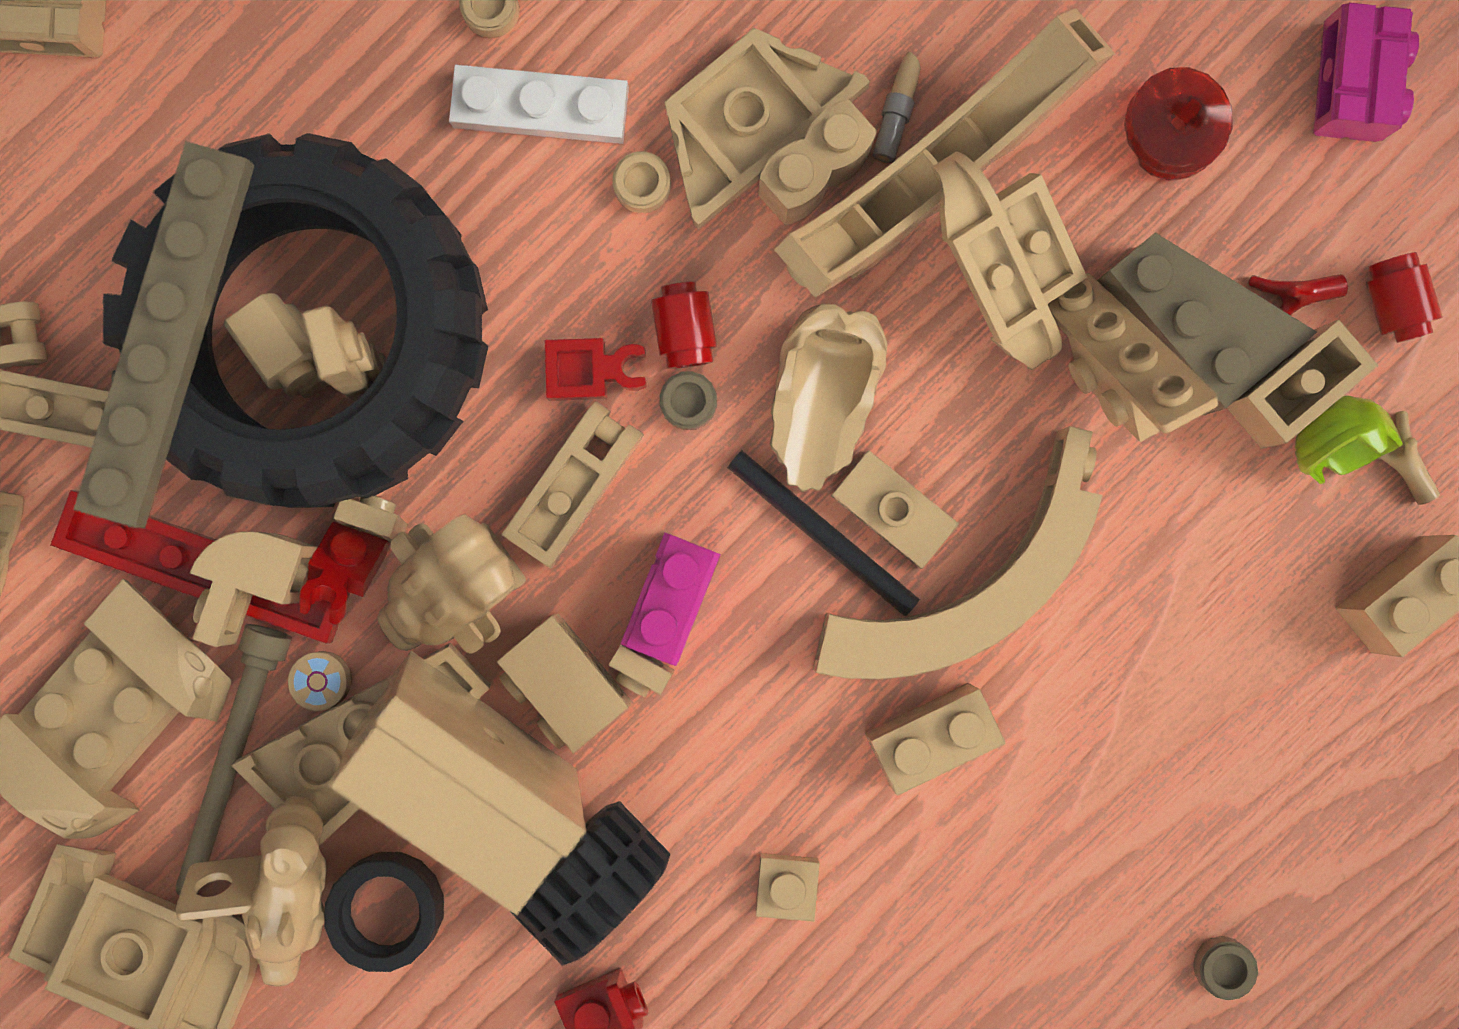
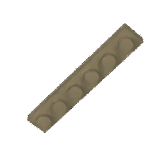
[73,141,255,528]

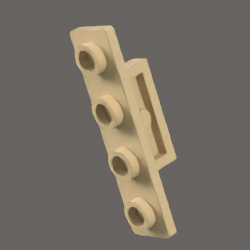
[1048,273,1218,442]

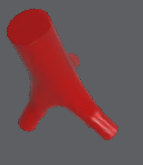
[1248,274,1348,315]

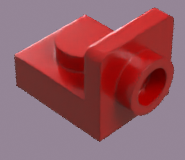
[554,968,648,1029]

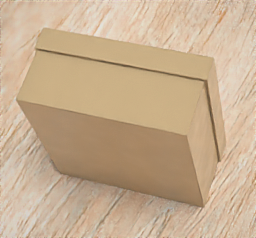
[330,651,586,915]

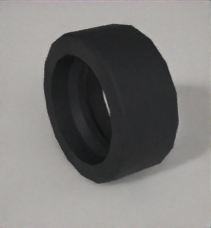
[324,852,444,972]

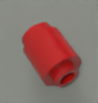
[1366,252,1443,343]
[651,281,717,369]

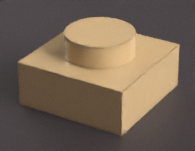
[333,496,408,543]
[609,645,675,697]
[756,853,820,922]

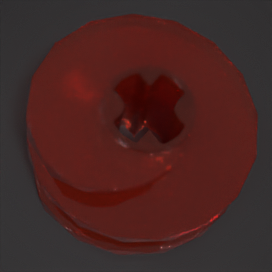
[1124,67,1233,181]

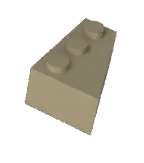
[1097,233,1317,415]

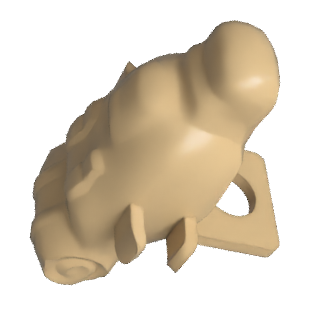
[377,514,526,653]
[175,796,326,986]

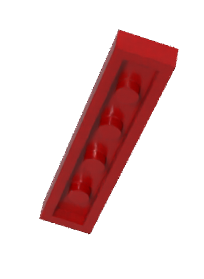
[50,490,350,644]

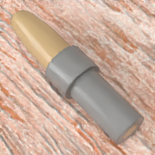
[872,52,921,163]

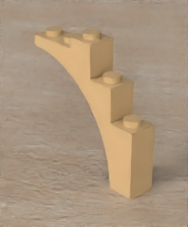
[774,8,1115,298]

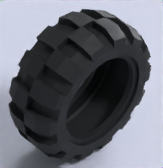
[103,133,488,508]

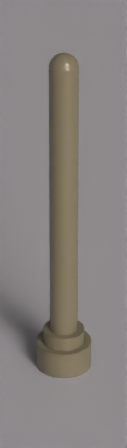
[176,624,292,896]

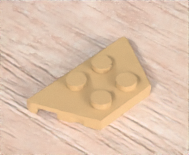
[665,28,870,230]

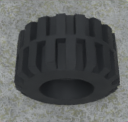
[510,801,670,966]

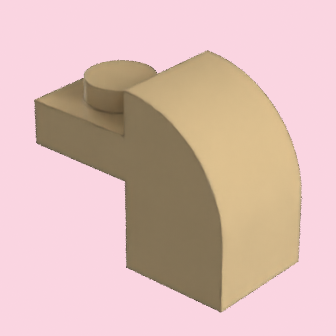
[190,532,318,647]

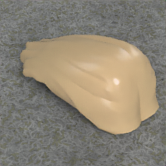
[770,304,887,492]

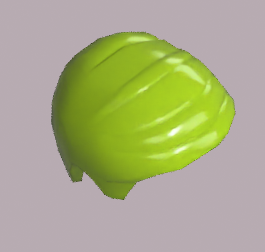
[1294,396,1403,484]

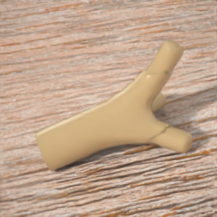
[1378,411,1440,505]

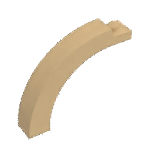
[813,426,1103,679]

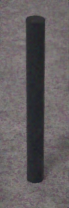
[727,450,920,616]

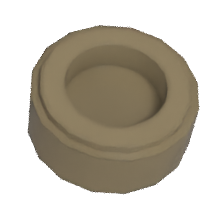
[660,371,717,430]
[1193,936,1258,1000]

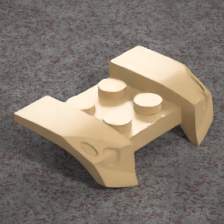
[0,579,232,839]
[8,844,258,1029]

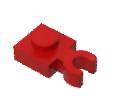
[545,338,647,401]
[299,522,387,625]

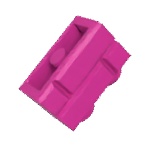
[1313,2,1419,142]
[621,533,721,666]

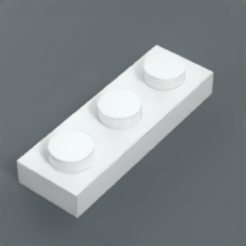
[449,65,629,144]

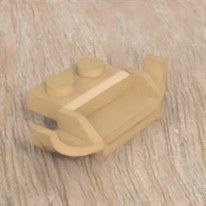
[932,151,1087,370]

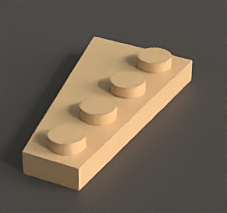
[231,643,491,846]

